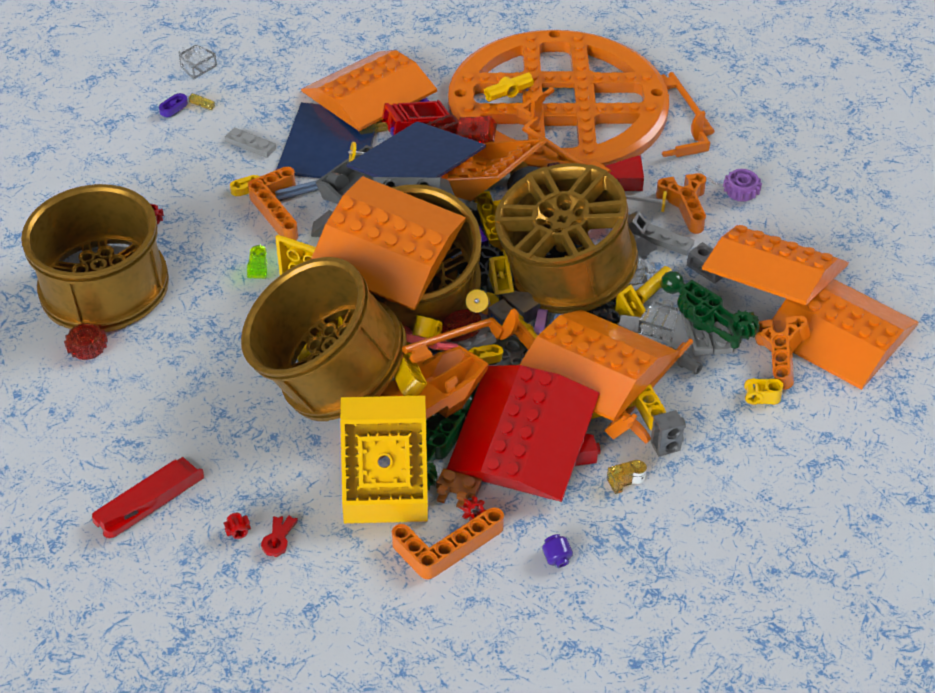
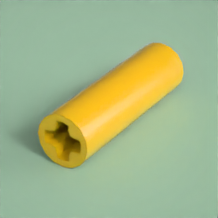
[635,266,672,304]

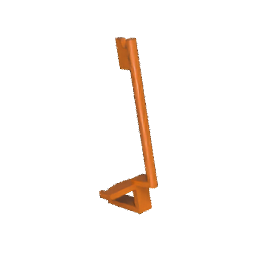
[661,72,715,157]
[517,87,611,173]
[402,308,535,363]
[604,339,693,444]

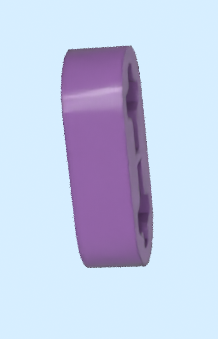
[534,309,548,335]

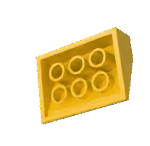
[275,235,316,275]

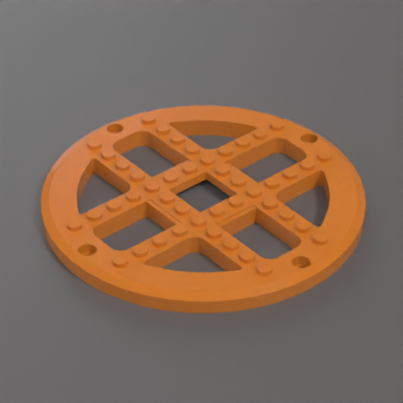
[448,30,669,168]

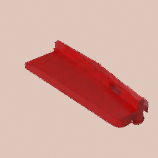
[92,457,204,539]

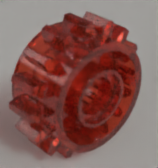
[442,309,482,342]
[64,323,108,360]

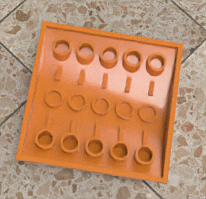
[301,50,437,131]
[440,138,547,201]
[311,176,466,311]
[702,225,849,305]
[772,279,919,390]
[520,310,679,421]

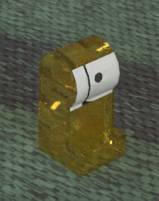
[607,460,647,494]

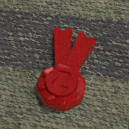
[261,515,298,557]

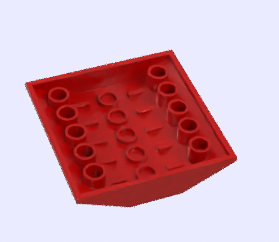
[446,365,600,502]

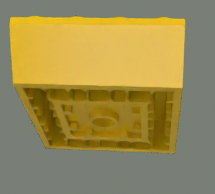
[340,395,428,524]

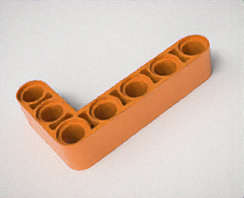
[248,167,298,240]
[392,507,504,579]

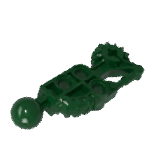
[660,271,760,349]
[426,394,475,491]

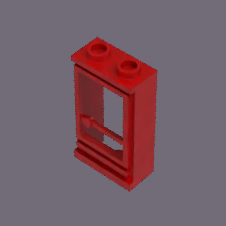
[382,100,453,135]

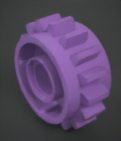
[723,169,762,201]

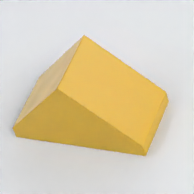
[489,255,514,295]
[615,284,649,324]

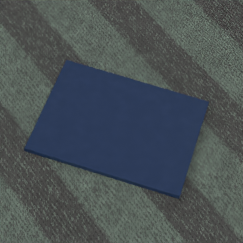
[276,102,378,178]
[347,121,486,178]

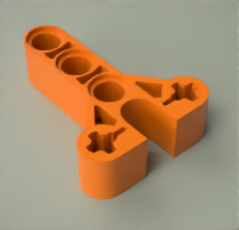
[656,173,707,234]
[755,315,811,390]

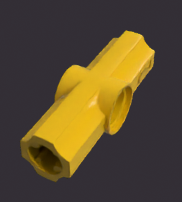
[484,72,534,102]

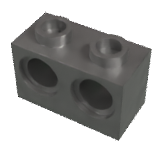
[686,242,723,284]
[650,410,686,457]

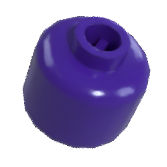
[542,534,573,568]

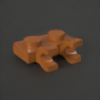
[436,468,482,508]

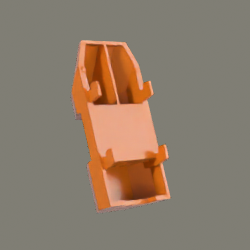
[378,346,489,460]

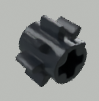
[598,308,620,325]

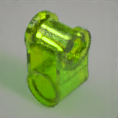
[247,245,267,279]

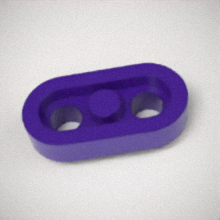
[159,93,188,117]

